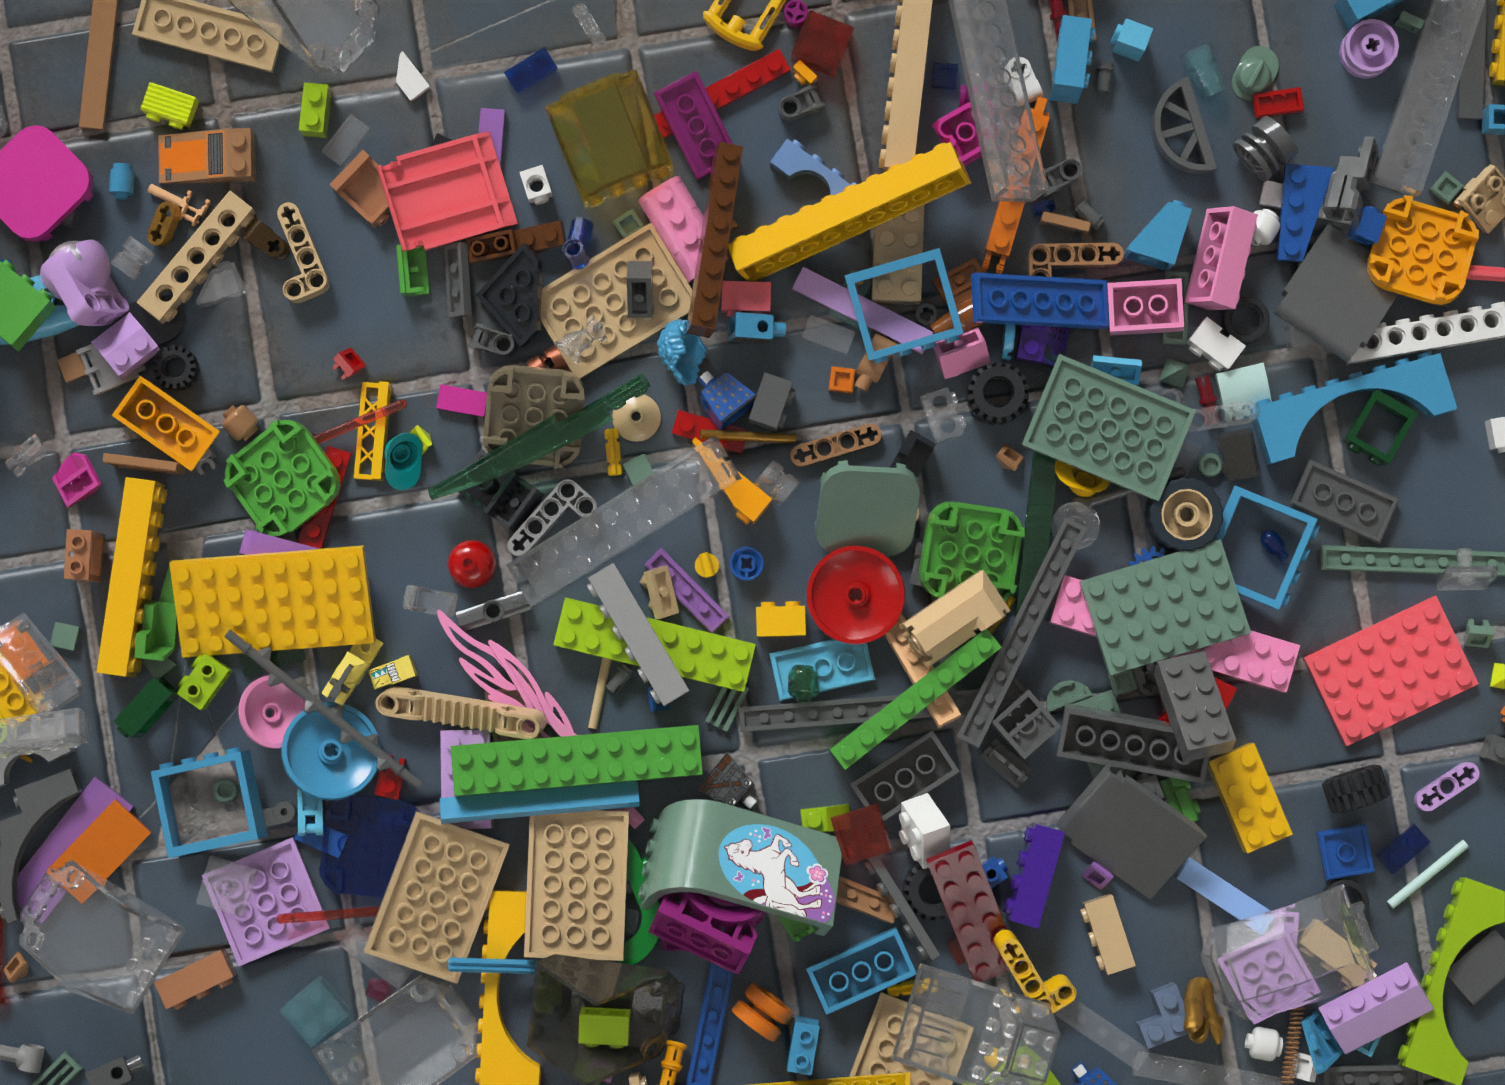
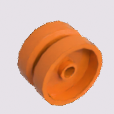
[731,982,795,1043]

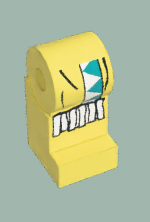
[368,655,418,690]

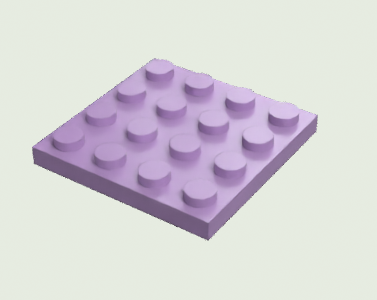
[202,837,331,966]

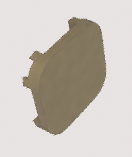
[483,365,585,469]

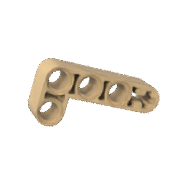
[277,202,330,303]

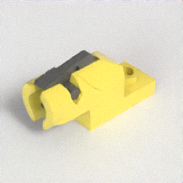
[322,639,384,706]

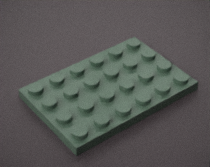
[1021,354,1196,501]
[1079,539,1251,676]

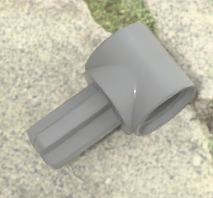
[0,1044,45,1073]

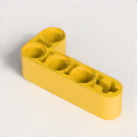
[994,930,1077,1017]

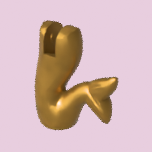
[1183,977,1224,1045]

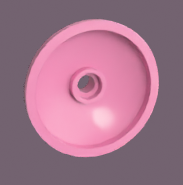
[239,675,305,749]

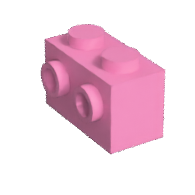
[933,327,991,379]

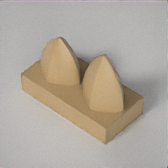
[639,565,679,619]

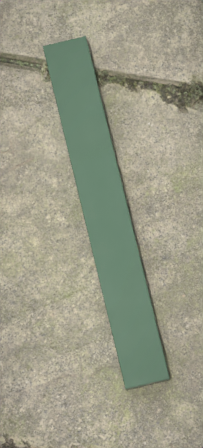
[1319,545,1505,577]

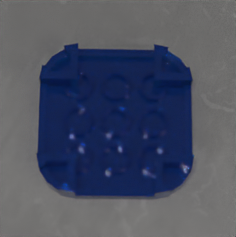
[319,795,420,898]

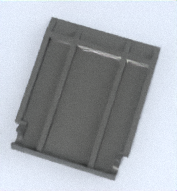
[1274,223,1398,363]
[1057,763,1207,900]

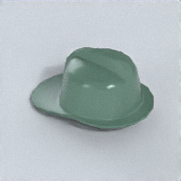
[1232,46,1279,101]

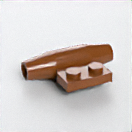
[930,258,985,342]

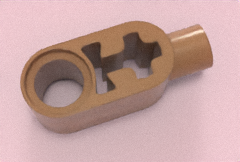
[854,332,898,393]

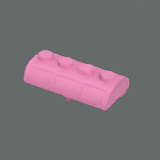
[638,176,729,283]

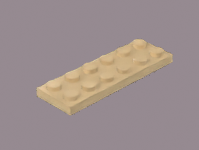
[132,0,286,73]

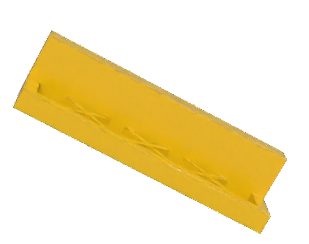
[354,381,392,481]

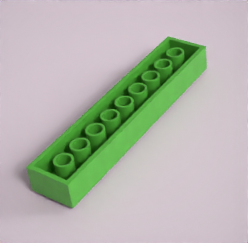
[450,725,703,797]

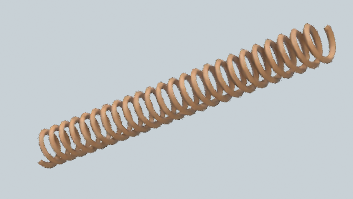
[1280,963,1311,1084]

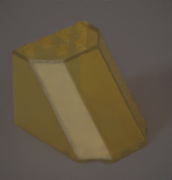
[545,70,674,208]

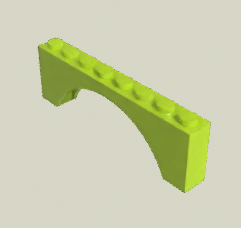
[1398,877,1505,1085]

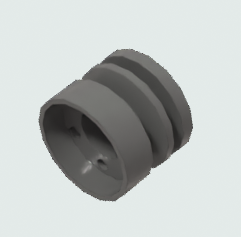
[1233,116,1298,182]

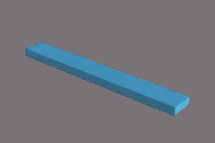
[440,781,640,824]

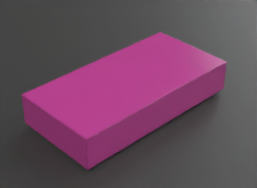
[436,384,487,418]

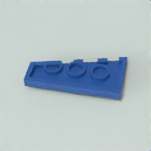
[1277,164,1334,263]

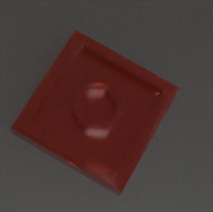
[830,803,893,865]

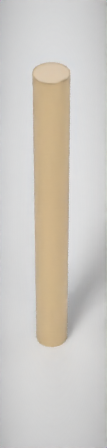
[588,658,612,729]

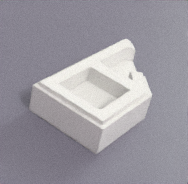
[396,51,431,102]

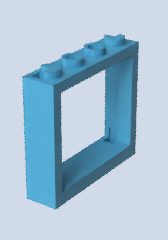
[844,248,964,364]
[1212,486,1320,611]
[151,747,268,858]

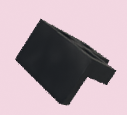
[890,430,936,478]

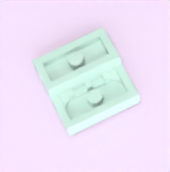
[1215,362,1272,423]

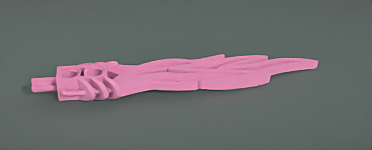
[437,610,645,829]

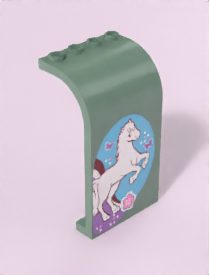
[638,799,844,936]

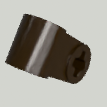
[242,218,290,261]

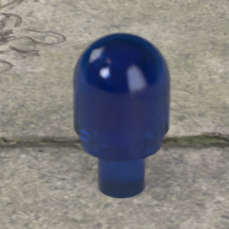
[1260,530,1289,561]

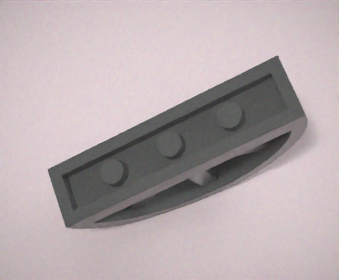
[1151,76,1217,175]

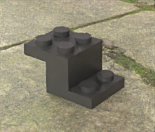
[991,676,1061,760]

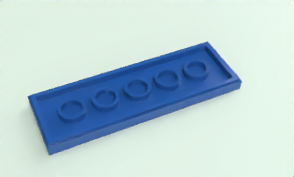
[971,273,1110,330]

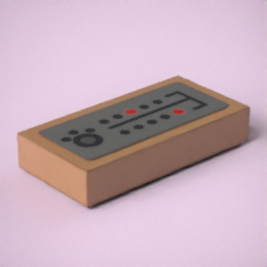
[1039,211,1091,235]

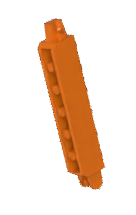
[981,96,1050,274]

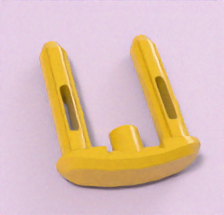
[703,0,787,51]

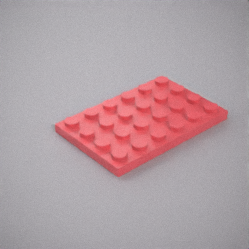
[1303,596,1479,746]

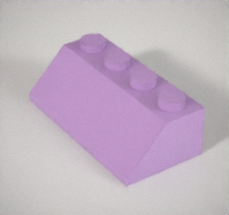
[1318,962,1434,1054]

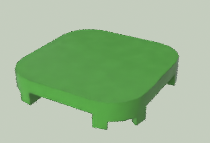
[223,420,340,537]
[919,501,1025,602]

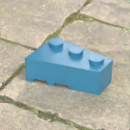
[1049,15,1095,104]

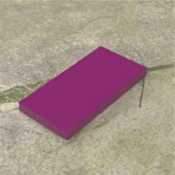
[653,71,733,180]

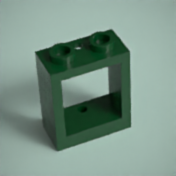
[1342,389,1418,466]
[114,677,179,738]

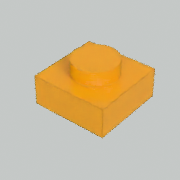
[793,60,817,86]

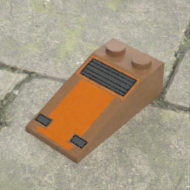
[158,128,256,184]

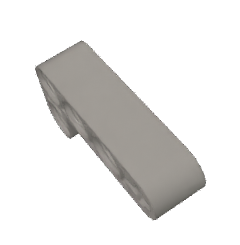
[508,479,598,557]

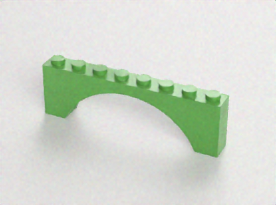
[0,259,57,352]
[829,629,1002,770]

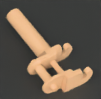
[147,184,211,227]

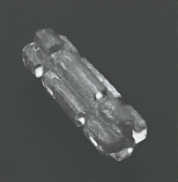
[572,3,606,47]

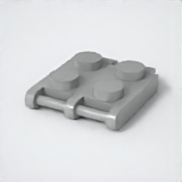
[76,344,146,396]

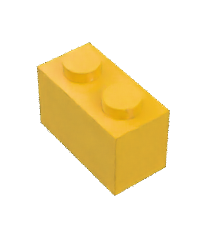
[756,601,806,637]

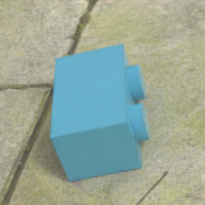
[1110,18,1153,62]

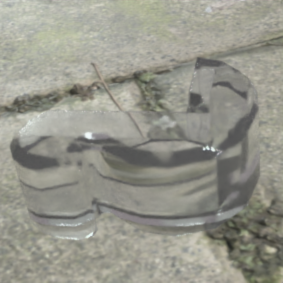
[403,585,458,618]

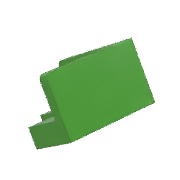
[134,600,177,661]

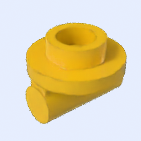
[695,552,719,578]

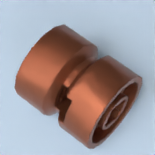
[526,345,571,372]

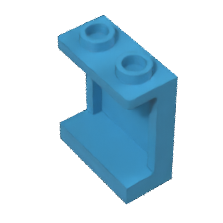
[786,1016,820,1075]

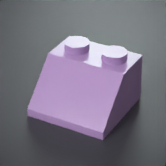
[91,312,161,380]

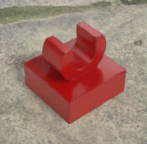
[333,347,367,380]

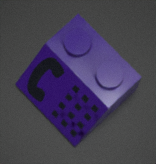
[1014,325,1070,368]

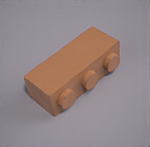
[154,948,237,1010]

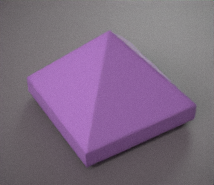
[1081,862,1114,890]

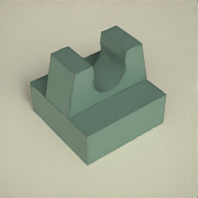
[1463,619,1494,648]

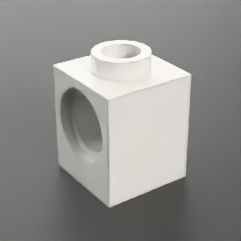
[519,165,553,205]

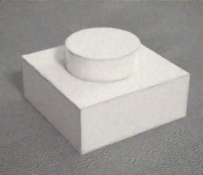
[1291,1052,1317,1082]

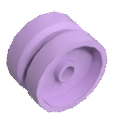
[1339,19,1399,79]

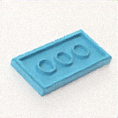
[769,639,875,701]

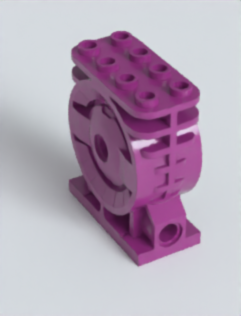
[648,892,767,975]

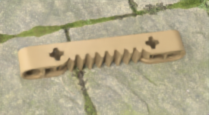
[375,686,547,739]

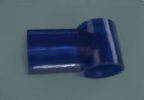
[562,217,594,270]

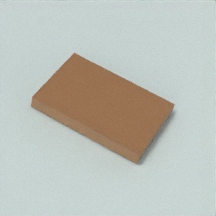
[103,453,186,476]

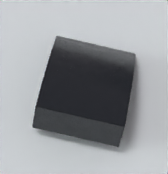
[453,449,544,533]

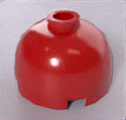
[448,540,497,588]

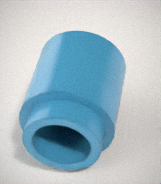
[109,163,135,200]

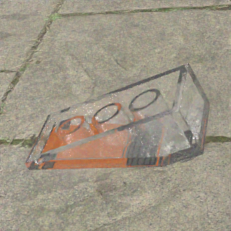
[0,612,84,720]

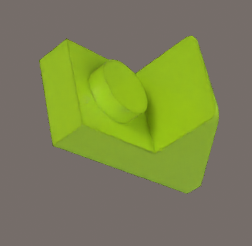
[800,804,852,832]

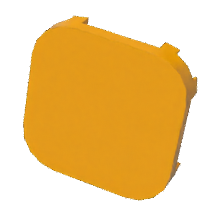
[1367,195,1479,305]

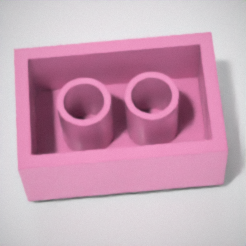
[1107,279,1184,336]

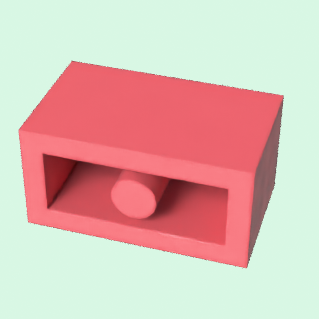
[722,281,771,317]

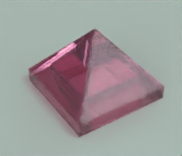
[365,979,393,1004]

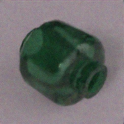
[788,665,820,703]

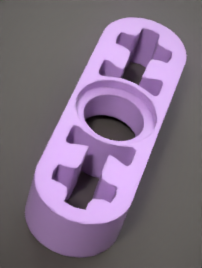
[1414,762,1480,811]

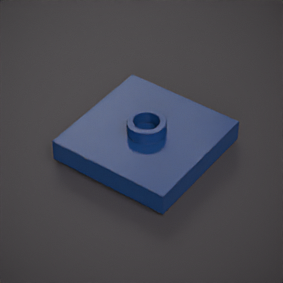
[1316,823,1375,881]

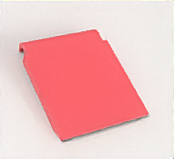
[377,131,518,251]

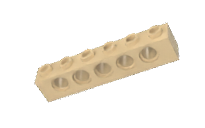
[137,191,256,324]

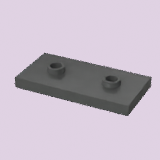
[1289,459,1399,544]

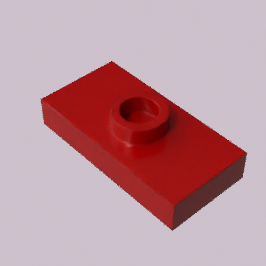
[1252,87,1304,119]

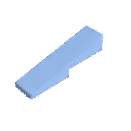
[1175,857,1276,935]

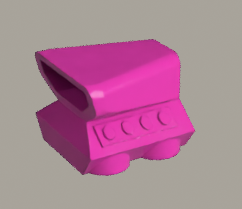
[932,101,998,166]

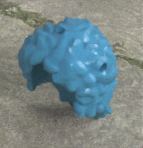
[657,319,708,386]

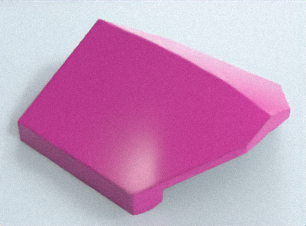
[52,452,102,507]

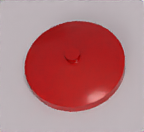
[807,546,905,644]

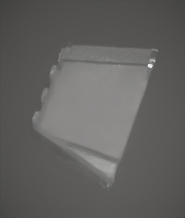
[891,963,1060,1085]

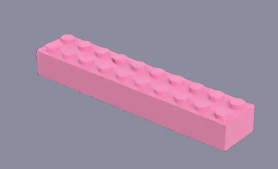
[1048,575,1300,693]

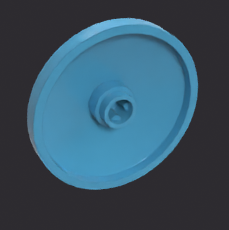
[281,702,381,800]

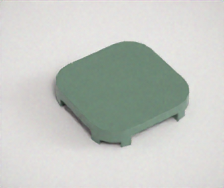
[815,460,920,556]

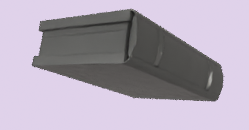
[1446,927,1505,1006]

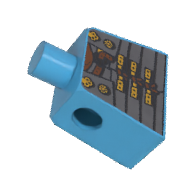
[728,312,786,343]

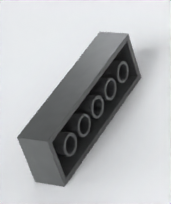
[1056,703,1209,784]

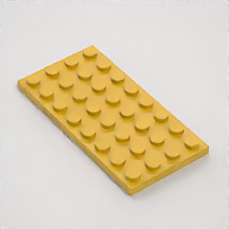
[169,545,376,658]

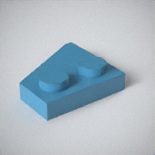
[1301,1009,1344,1075]

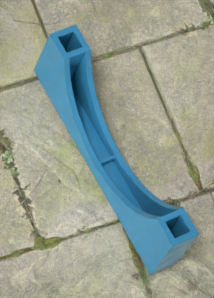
[1250,351,1457,465]

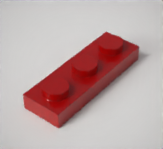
[672,410,748,454]

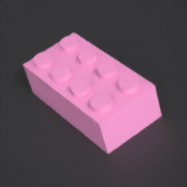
[1185,206,1258,310]

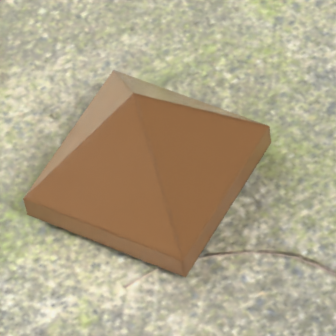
[996,444,1024,471]
[3,951,28,983]

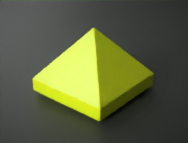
[410,425,432,455]
[1490,663,1505,689]

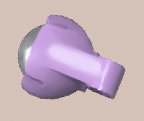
[40,240,129,326]

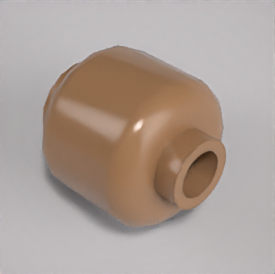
[222,405,258,441]

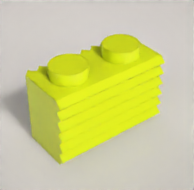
[141,82,199,130]

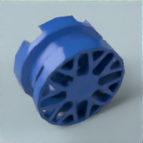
[730,546,764,581]

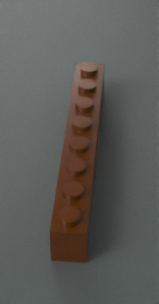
[686,141,743,338]

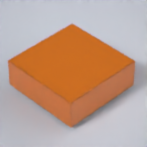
[828,366,855,394]

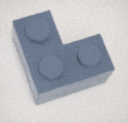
[1136,982,1189,1049]

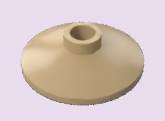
[612,393,661,442]

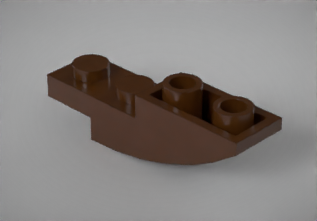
[466,220,567,263]

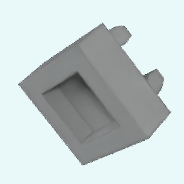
[196,447,217,475]

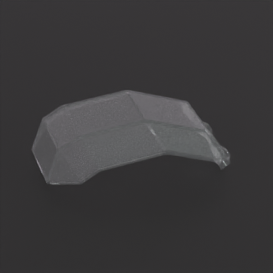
[1200,884,1379,1021]

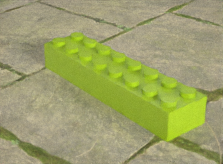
[553,597,756,692]

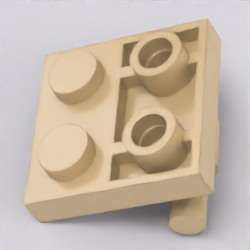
[1453,164,1505,234]

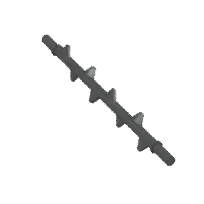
[224,629,423,790]

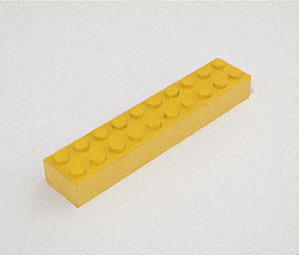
[728,142,971,282]

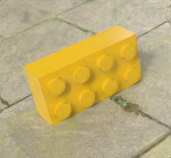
[1207,743,1293,853]

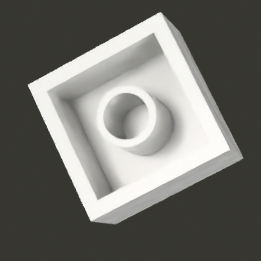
[899,793,950,869]

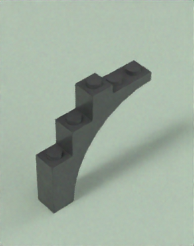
[0,769,83,924]

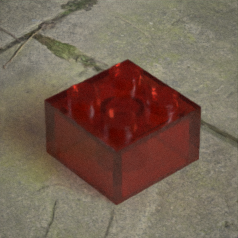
[791,10,854,78]

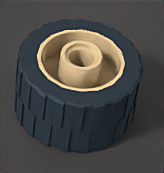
[1144,478,1223,551]

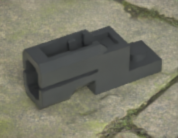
[1323,136,1379,221]

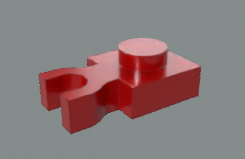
[374,755,406,800]

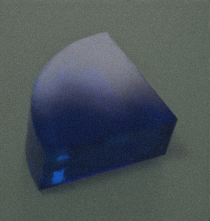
[1031,200,1057,217]

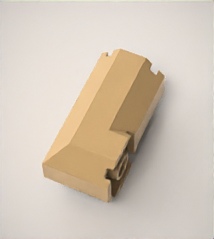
[899,570,1010,666]

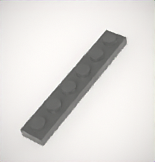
[850,829,940,964]

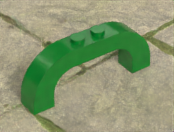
[619,837,661,969]

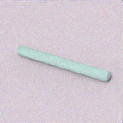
[1387,840,1469,909]

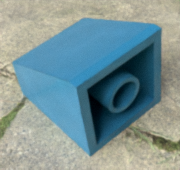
[1123,200,1192,271]

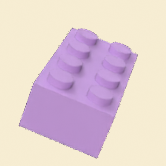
[440,730,494,829]

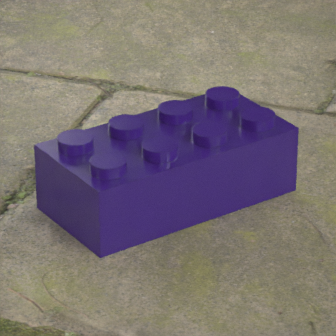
[1003,823,1065,929]

